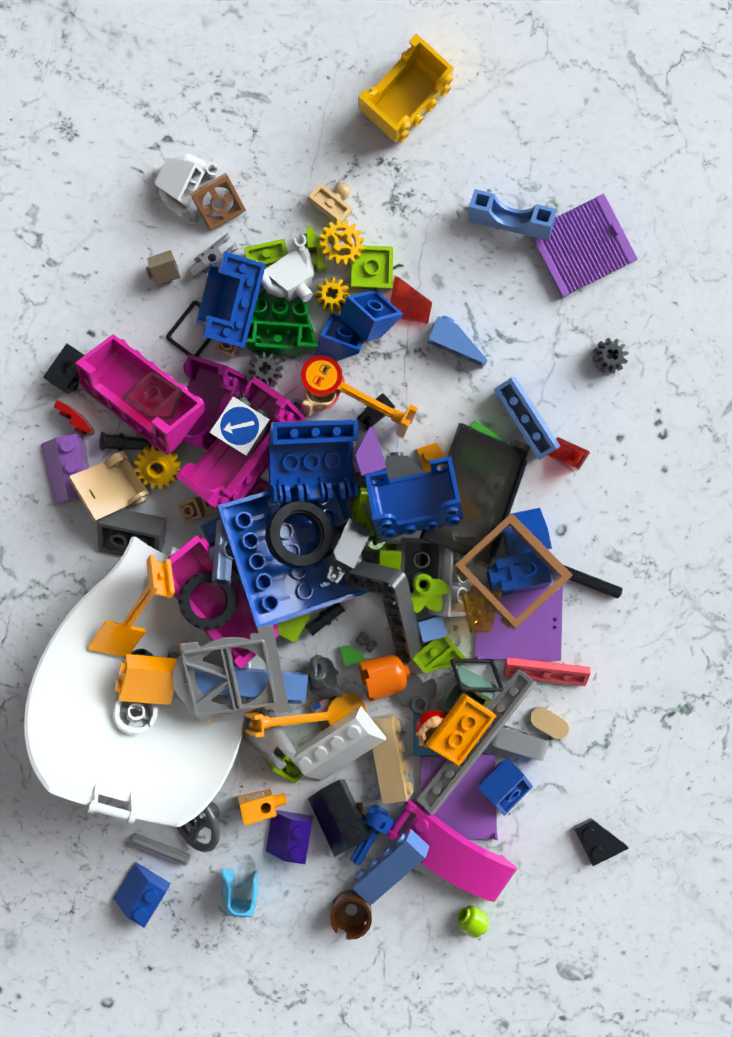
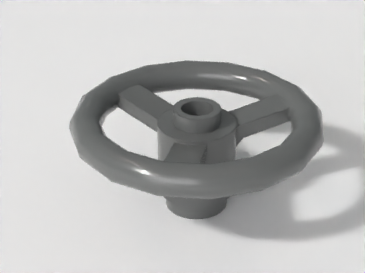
[176,802,220,853]

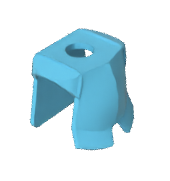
[220,869,259,917]

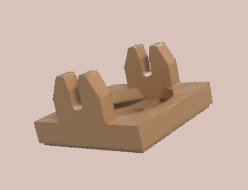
[190,173,246,231]

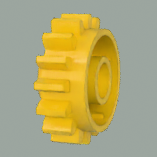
[134,445,181,490]

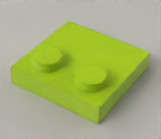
[350,245,393,290]

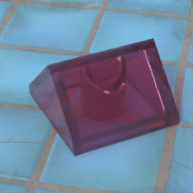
[122,370,183,420]

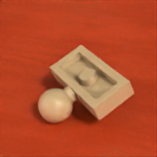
[307,183,353,224]

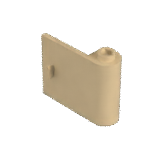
[68,451,149,522]

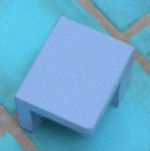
[417,615,447,643]

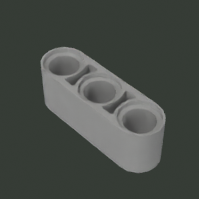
[489,725,550,761]

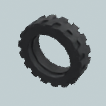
[178,572,238,630]

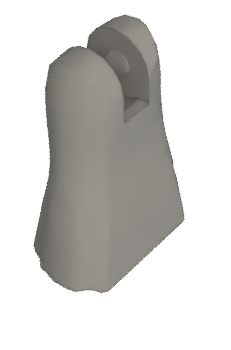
[242,709,296,770]

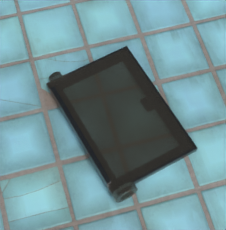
[420,423,530,568]

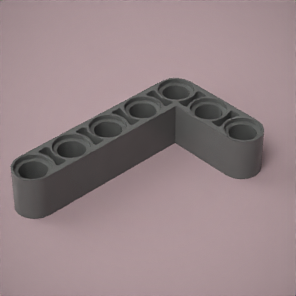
[345,561,422,663]

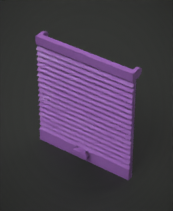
[531,193,638,299]
[475,584,563,661]
[420,753,498,840]

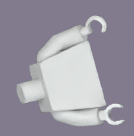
[152,154,218,225]
[261,234,314,302]

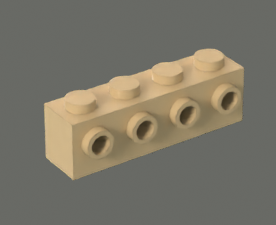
[371,714,413,804]

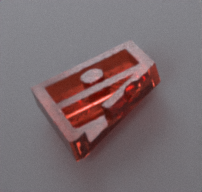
[390,276,432,324]

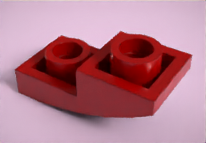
[53,400,95,436]

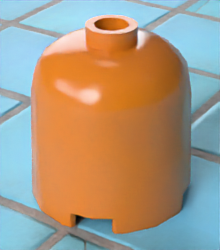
[359,654,410,702]

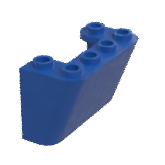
[365,456,463,539]

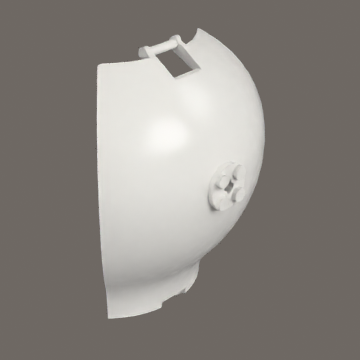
[24,537,251,827]

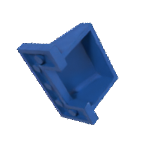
[196,251,266,348]

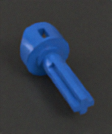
[350,805,394,865]

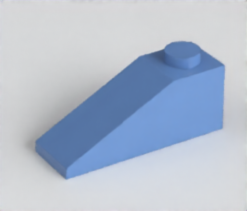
[427,316,488,367]

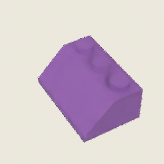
[353,426,387,478]
[41,434,89,504]

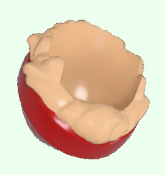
[415,710,446,748]

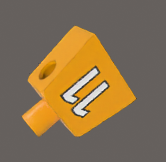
[238,789,287,826]

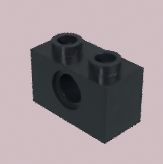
[43,343,85,394]

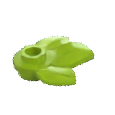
[411,574,450,613]

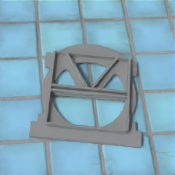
[173,625,289,720]

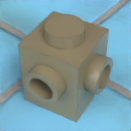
[146,250,181,286]

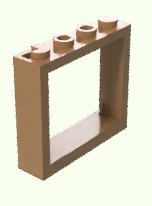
[455,513,572,631]

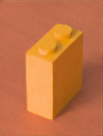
[115,654,177,705]

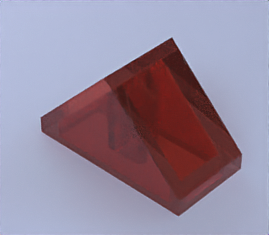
[548,437,590,471]

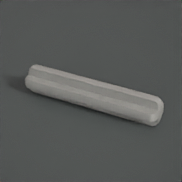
[131,833,191,866]

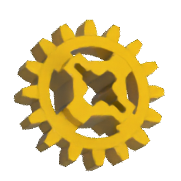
[318,219,364,267]

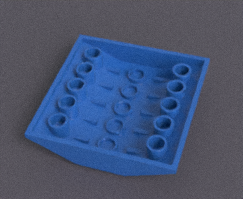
[217,486,368,630]

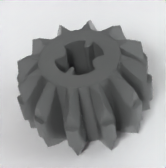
[592,338,629,374]
[248,352,284,386]

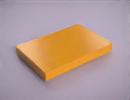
[426,693,496,766]

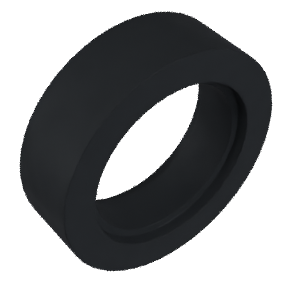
[265,501,333,568]

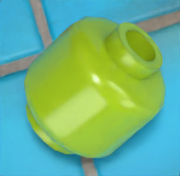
[457,905,489,938]

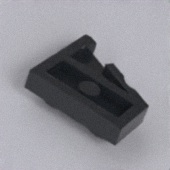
[573,818,629,866]

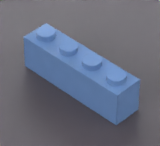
[494,377,560,460]
[352,829,429,905]

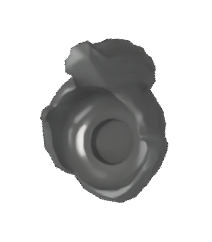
[307,654,343,698]

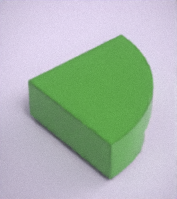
[340,646,365,667]

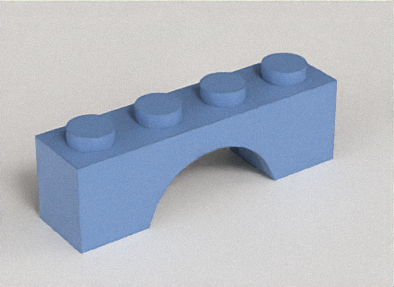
[468,189,557,241]

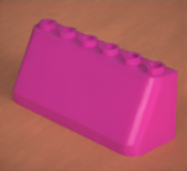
[75,334,205,455]

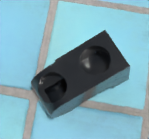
[356,393,396,432]

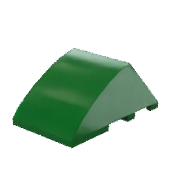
[245,287,318,357]

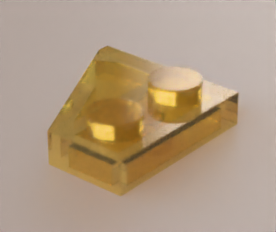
[462,590,502,633]

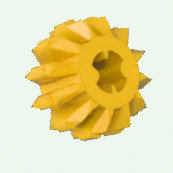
[315,277,350,313]

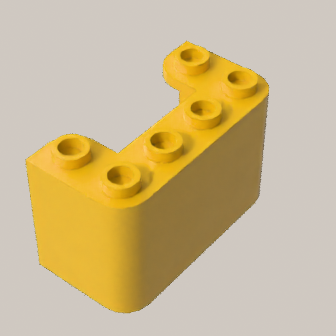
[358,34,454,143]

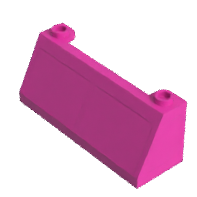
[175,376,306,510]
[162,535,280,669]

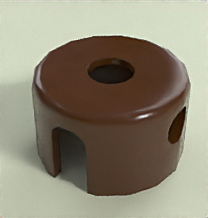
[330,890,372,940]

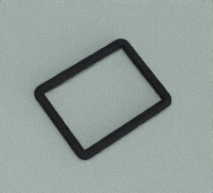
[166,301,211,357]
[450,658,504,692]

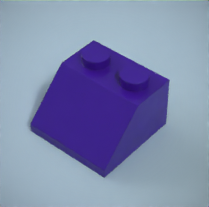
[266,810,313,864]

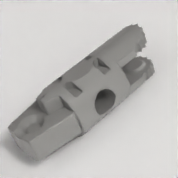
[188,233,239,277]

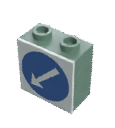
[210,397,271,458]

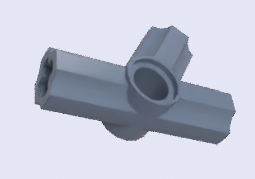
[209,519,234,586]

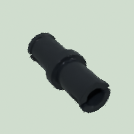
[305,603,345,636]

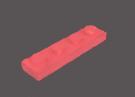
[503,658,591,686]

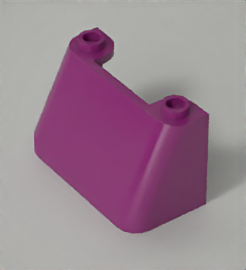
[182,354,247,450]

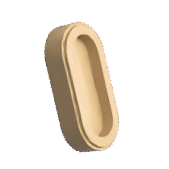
[529,706,569,739]

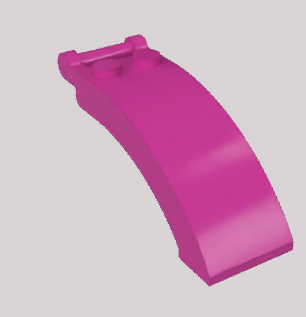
[386,799,518,902]

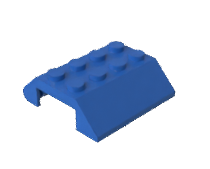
[268,419,358,504]

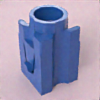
[486,552,552,597]

